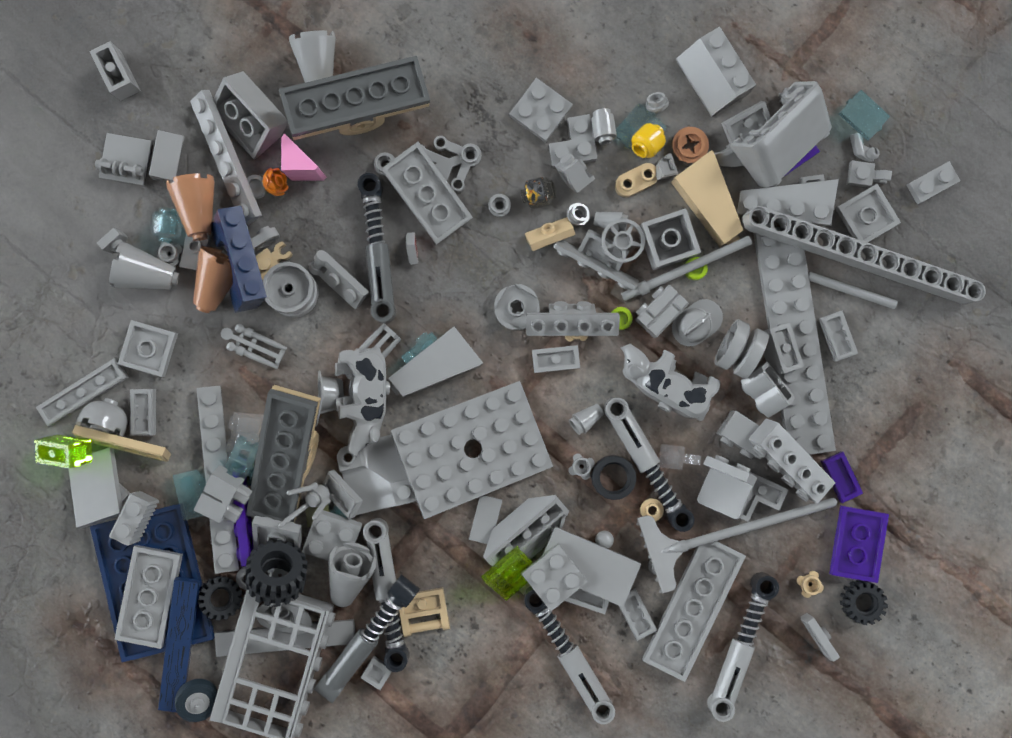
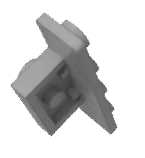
[553,229,639,290]
[526,301,620,336]

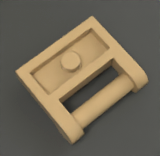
[399,587,450,637]

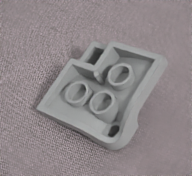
[337,435,417,515]

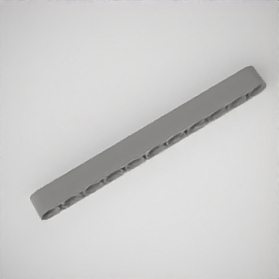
[741,206,986,304]

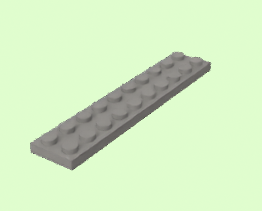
[753,227,836,455]

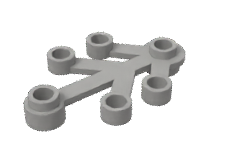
[420,136,482,193]

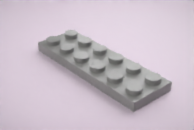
[642,534,746,682]

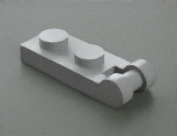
[308,250,369,309]

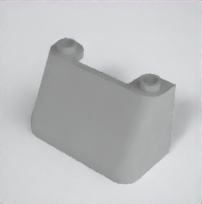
[730,81,832,188]

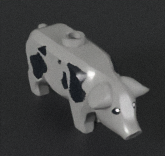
[621,344,720,421]
[335,347,390,457]

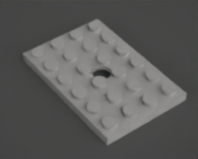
[390,381,553,519]

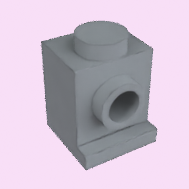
[555,154,595,193]

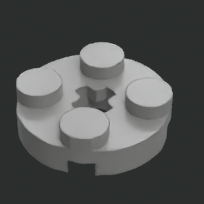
[494,284,540,330]

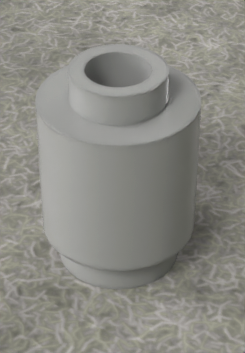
[591,108,617,145]

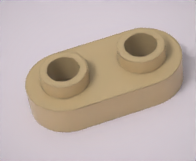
[615,163,657,198]

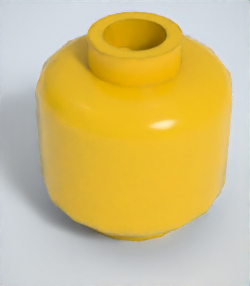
[631,123,666,158]

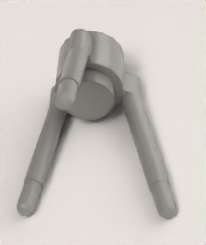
[278,482,331,528]

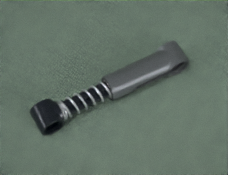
[357,173,396,324]
[314,574,420,703]

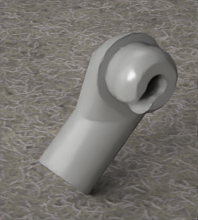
[850,133,880,162]

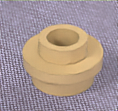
[640,498,664,521]

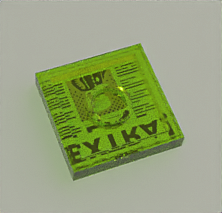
[481,546,534,601]

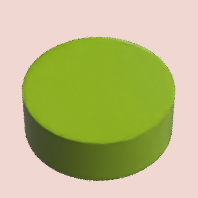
[685,257,708,281]
[611,307,632,330]

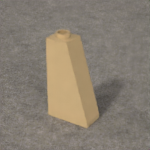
[671,150,743,247]

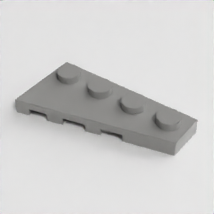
[737,179,839,227]

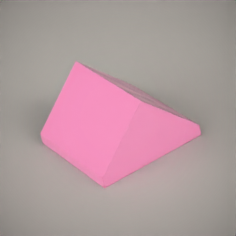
[281,134,327,181]

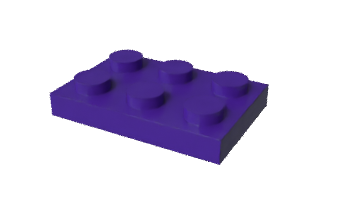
[829,505,889,583]

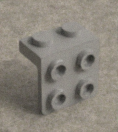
[697,455,757,519]

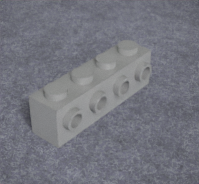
[748,418,835,504]

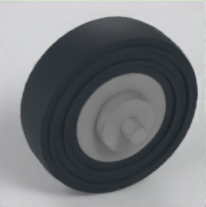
[175,679,218,722]

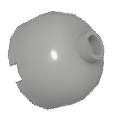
[76,398,127,437]

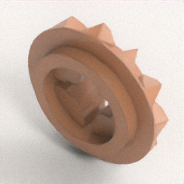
[672,127,709,164]

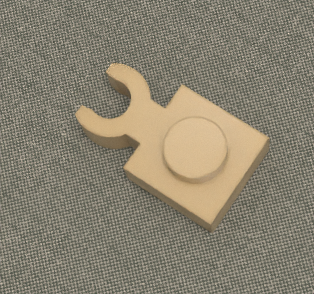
[256,242,293,280]

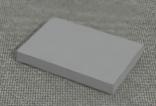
[68,447,123,529]

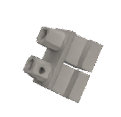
[194,465,253,523]

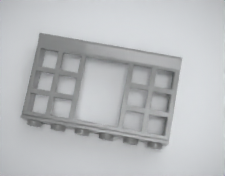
[210,590,336,738]

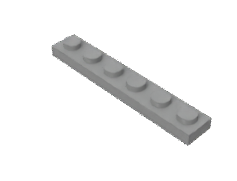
[190,90,262,225]

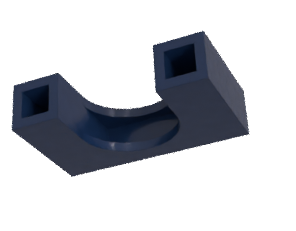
[212,206,267,313]

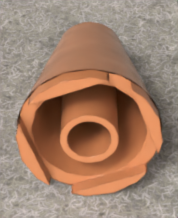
[166,173,215,241]
[193,246,233,313]

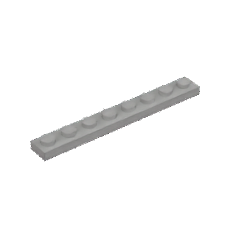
[196,386,239,574]

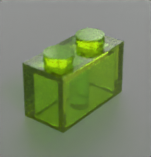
[34,434,92,469]

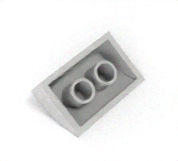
[676,26,756,117]
[213,71,288,159]

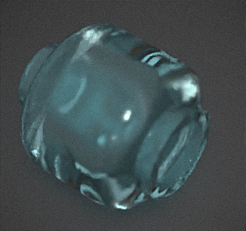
[151,207,183,243]

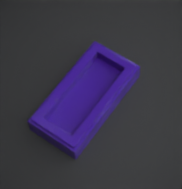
[821,451,863,503]

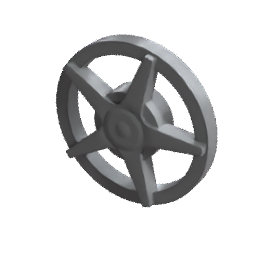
[601,219,645,263]

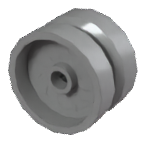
[263,262,319,318]
[714,319,769,379]

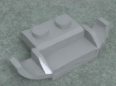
[714,101,771,167]

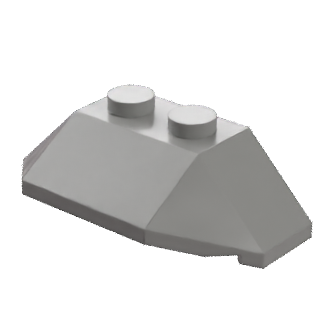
[483,495,569,572]

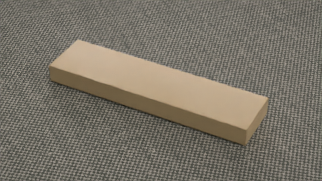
[72,425,171,462]

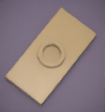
[525,217,575,251]

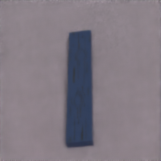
[158,577,200,712]

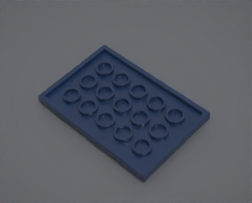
[90,503,215,663]

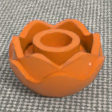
[262,168,288,196]

